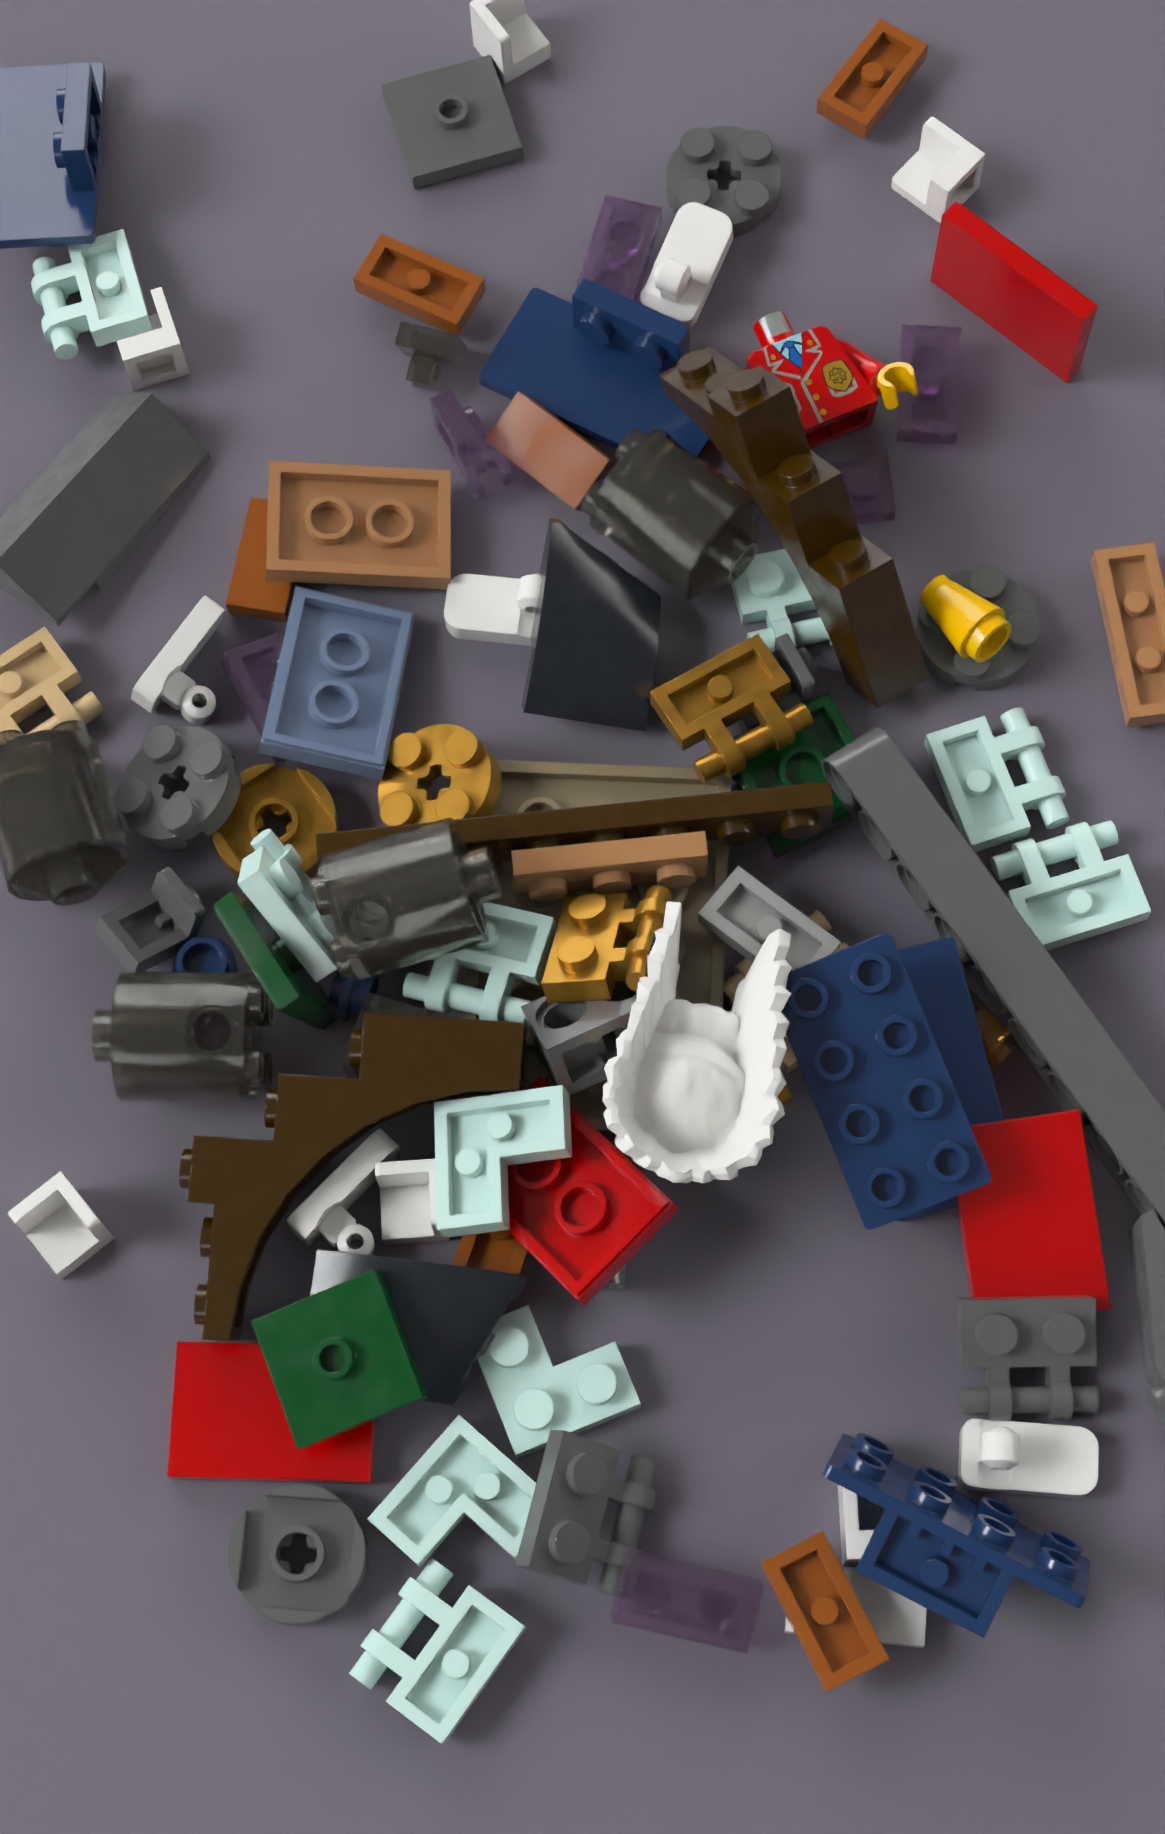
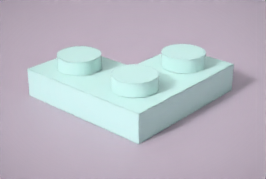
[434,1085,572,1238]
[478,1305,641,1458]
[367,1415,536,1567]

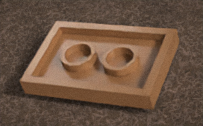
[265,460,451,590]

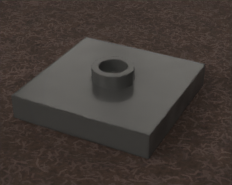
[381,55,524,189]

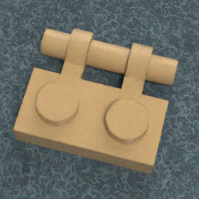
[0,626,105,780]

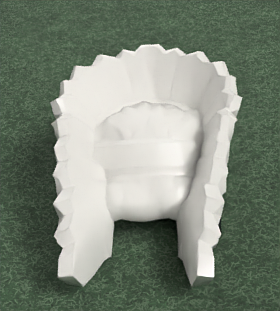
[602,901,792,1184]

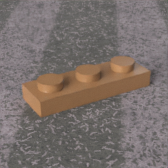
[1091,542,1165,728]
[511,831,708,902]

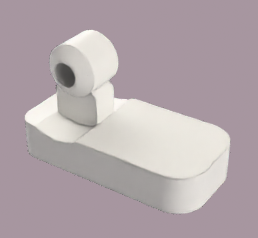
[640,202,733,327]
[444,574,542,646]
[131,595,226,724]
[287,1128,401,1255]
[958,1418,1099,1499]

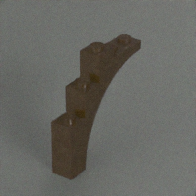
[659,347,929,708]
[179,1012,528,1342]

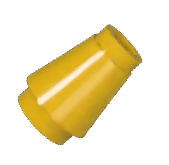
[919,575,1012,663]

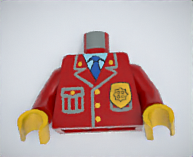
[745,311,919,449]

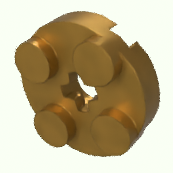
[378,724,502,826]
[211,764,338,878]

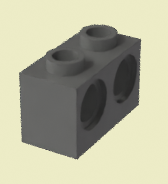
[521,981,637,1096]

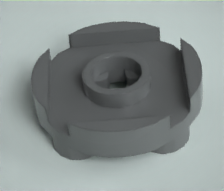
[666,126,782,237]
[916,565,1041,691]
[114,725,241,850]
[228,1484,368,1626]

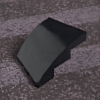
[521,518,661,731]
[310,1249,527,1405]

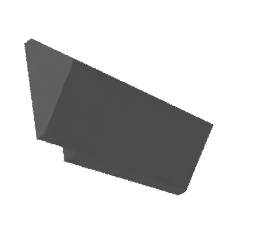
[0,393,210,626]

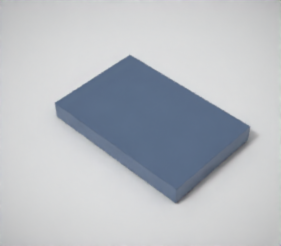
[258,586,415,780]

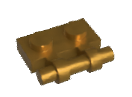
[650,634,814,784]
[541,885,672,1003]

